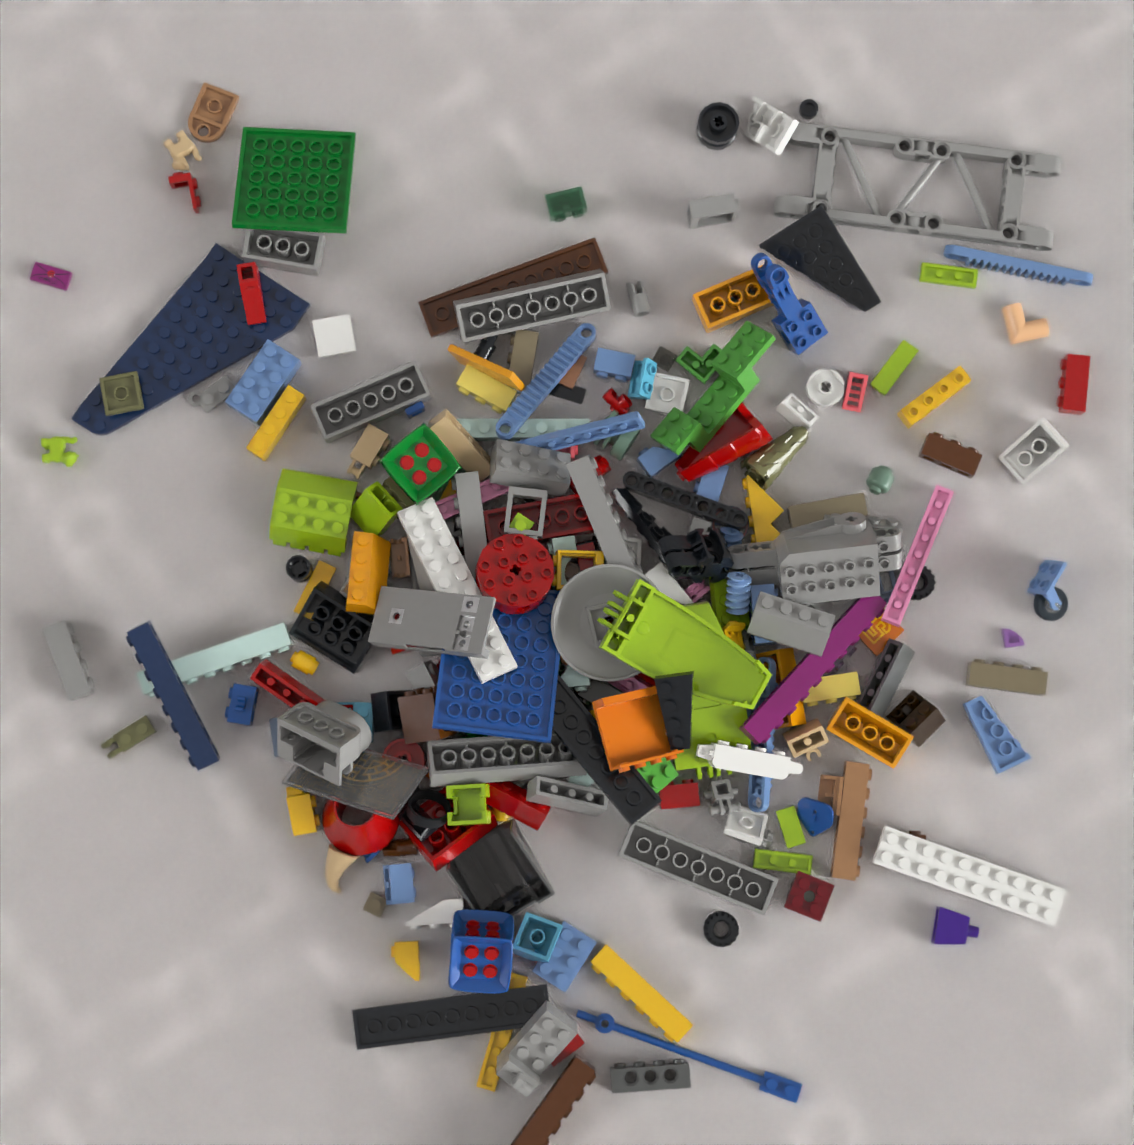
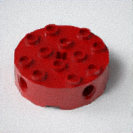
[475,534,554,614]

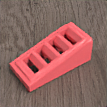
[842,371,869,413]

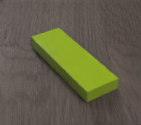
[919,262,978,289]
[870,340,919,396]
[752,848,813,875]

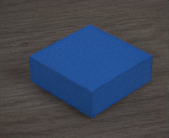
[405,401,425,419]

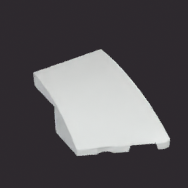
[745,96,799,155]

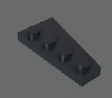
[654,671,694,751]

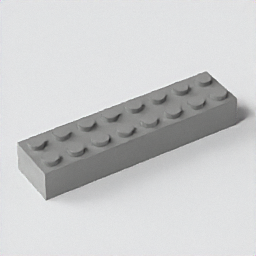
[453,269,611,342]
[427,732,587,787]
[618,821,779,915]

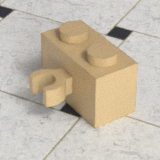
[782,718,829,761]

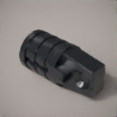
[474,335,498,361]

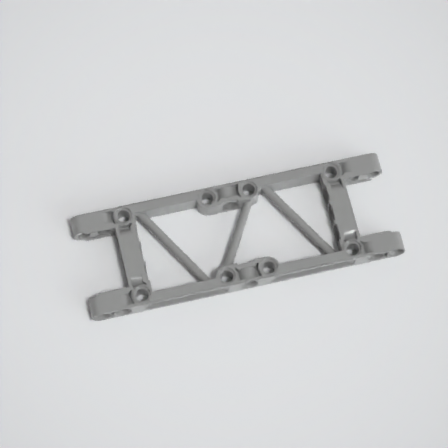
[774,122,1062,251]

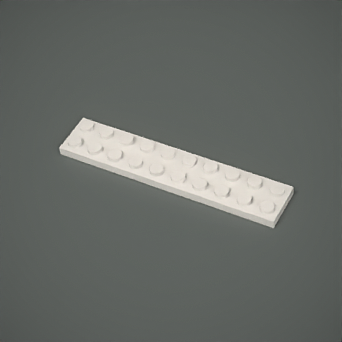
[397,497,518,684]
[872,826,1066,927]

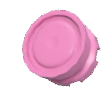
[684,580,711,603]

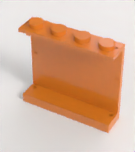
[592,686,684,773]

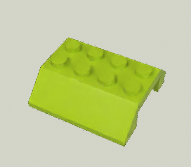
[269,468,358,557]

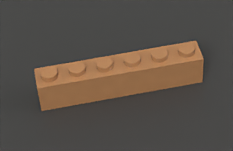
[830,761,872,881]

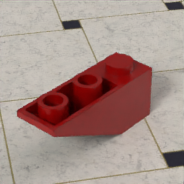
[236,262,267,325]

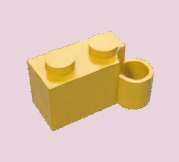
[286,785,321,836]

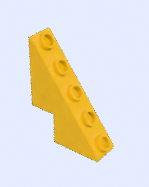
[742,475,784,543]

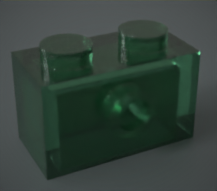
[545,186,587,222]

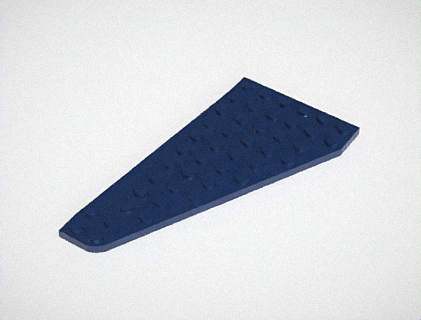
[71,243,310,436]

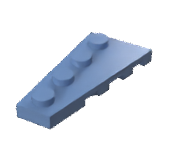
[962,696,1031,774]

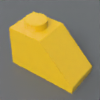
[391,940,420,981]

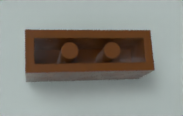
[918,432,983,479]

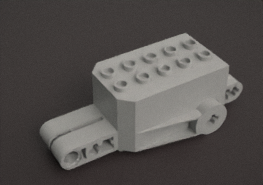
[728,512,902,605]

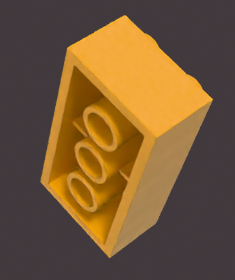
[692,265,773,333]

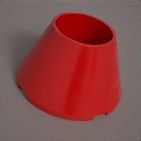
[322,796,400,856]

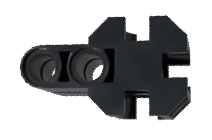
[658,528,734,583]

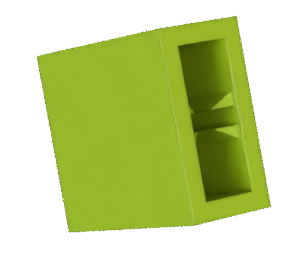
[351,481,403,536]

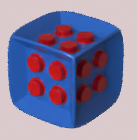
[448,909,514,994]

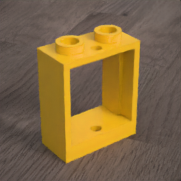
[552,550,604,591]

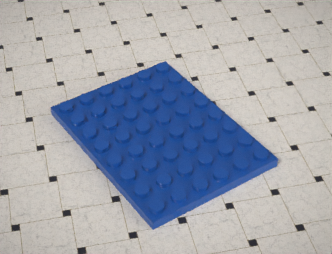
[432,579,560,743]

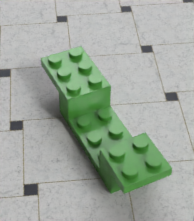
[650,321,776,455]

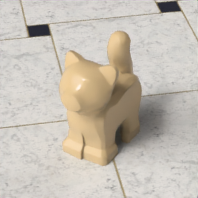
[163,130,202,171]

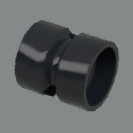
[286,555,313,583]

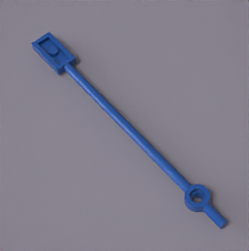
[576,1009,803,1103]

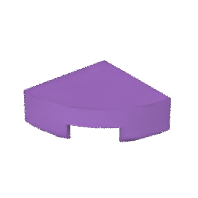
[1001,629,1024,648]

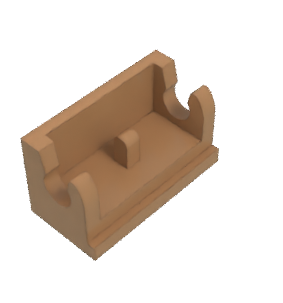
[389,537,411,579]
[816,775,844,816]

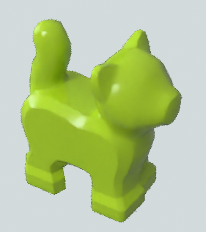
[41,436,79,467]

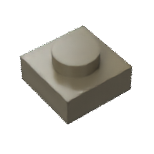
[363,892,387,918]

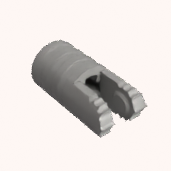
[626,281,651,317]

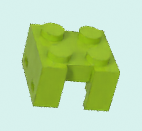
[446,783,491,826]

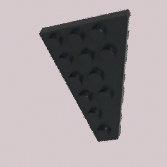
[759,205,882,312]

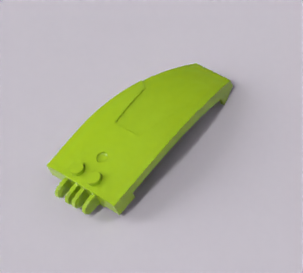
[597,579,772,709]
[673,601,751,780]

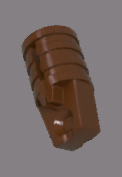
[382,838,418,857]

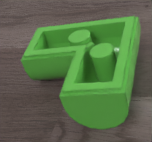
[675,344,722,385]

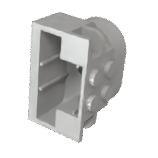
[277,700,372,786]

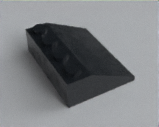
[289,580,374,674]

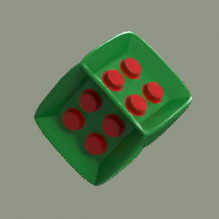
[378,422,462,505]

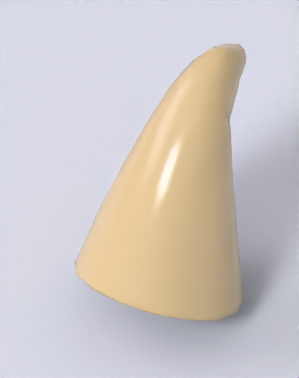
[325,844,359,893]

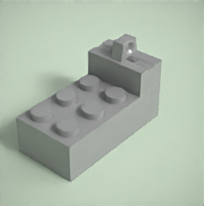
[496,1000,578,1097]

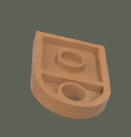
[188,82,239,143]

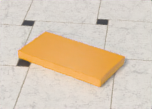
[447,344,525,392]

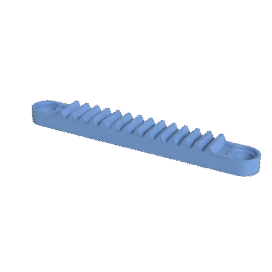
[944,245,1093,286]
[496,323,596,440]
[748,657,778,812]

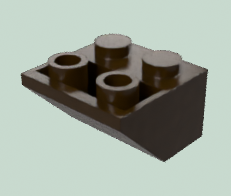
[886,690,946,747]

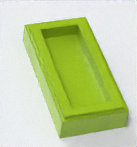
[775,806,806,849]

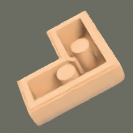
[1002,303,1049,345]

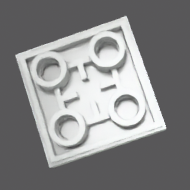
[312,314,357,358]

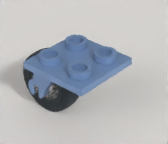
[1026,559,1068,621]

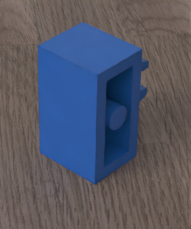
[225,683,259,726]

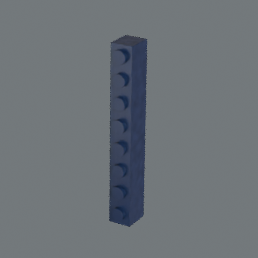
[126,620,220,771]

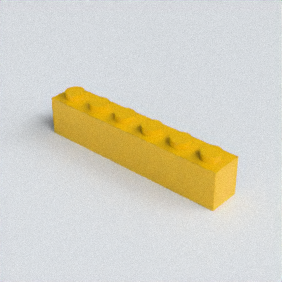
[590,944,693,1043]

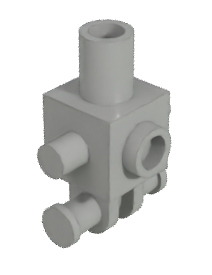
[703,769,741,816]

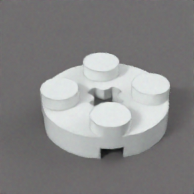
[806,368,844,407]

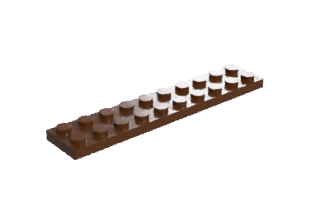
[418,237,608,338]

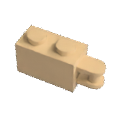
[347,423,391,480]

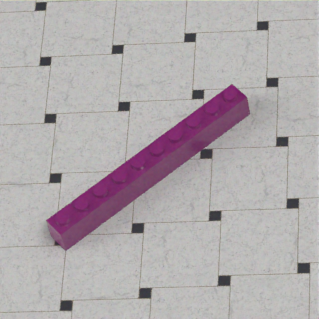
[739,596,887,745]

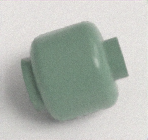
[866,465,894,495]

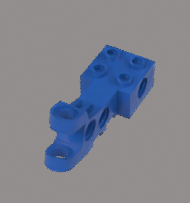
[751,253,828,355]

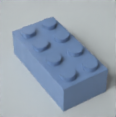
[225,339,302,426]

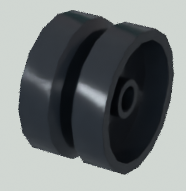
[696,102,739,150]

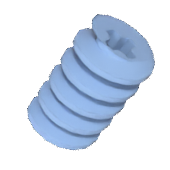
[725,571,752,615]

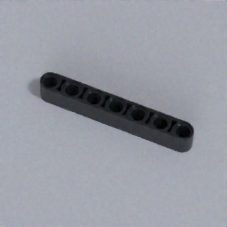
[623,471,748,531]

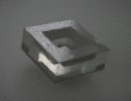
[652,346,678,372]

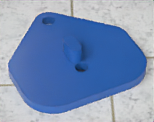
[797,797,834,837]

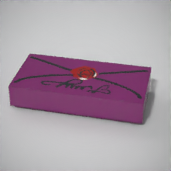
[30,261,72,291]

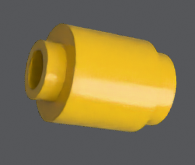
[290,649,320,676]

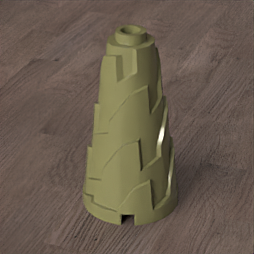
[740,426,809,491]

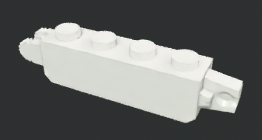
[696,740,804,780]

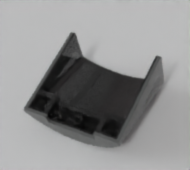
[446,819,555,916]

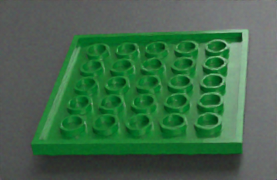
[232,127,356,234]

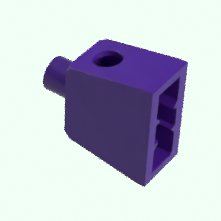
[931,906,979,945]

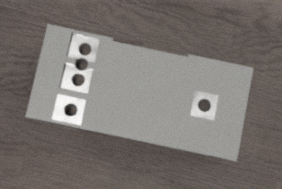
[368,586,496,659]

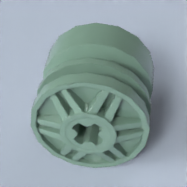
[593,410,641,461]

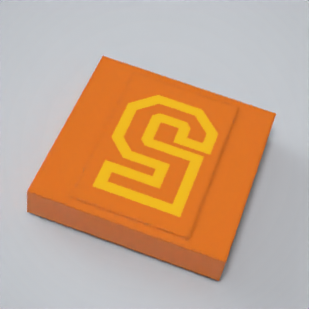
[858,613,904,656]

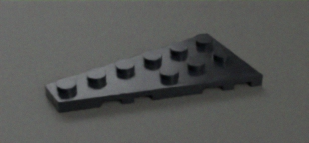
[611,488,707,579]

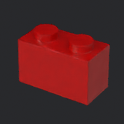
[659,779,700,810]

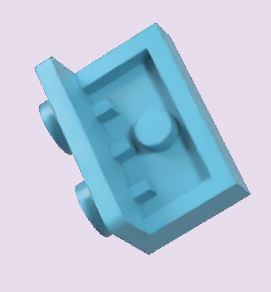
[627,358,657,400]

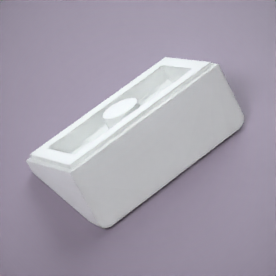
[776,392,819,430]

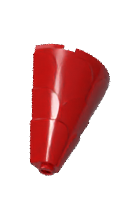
[675,403,773,482]

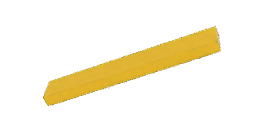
[476,972,528,1092]

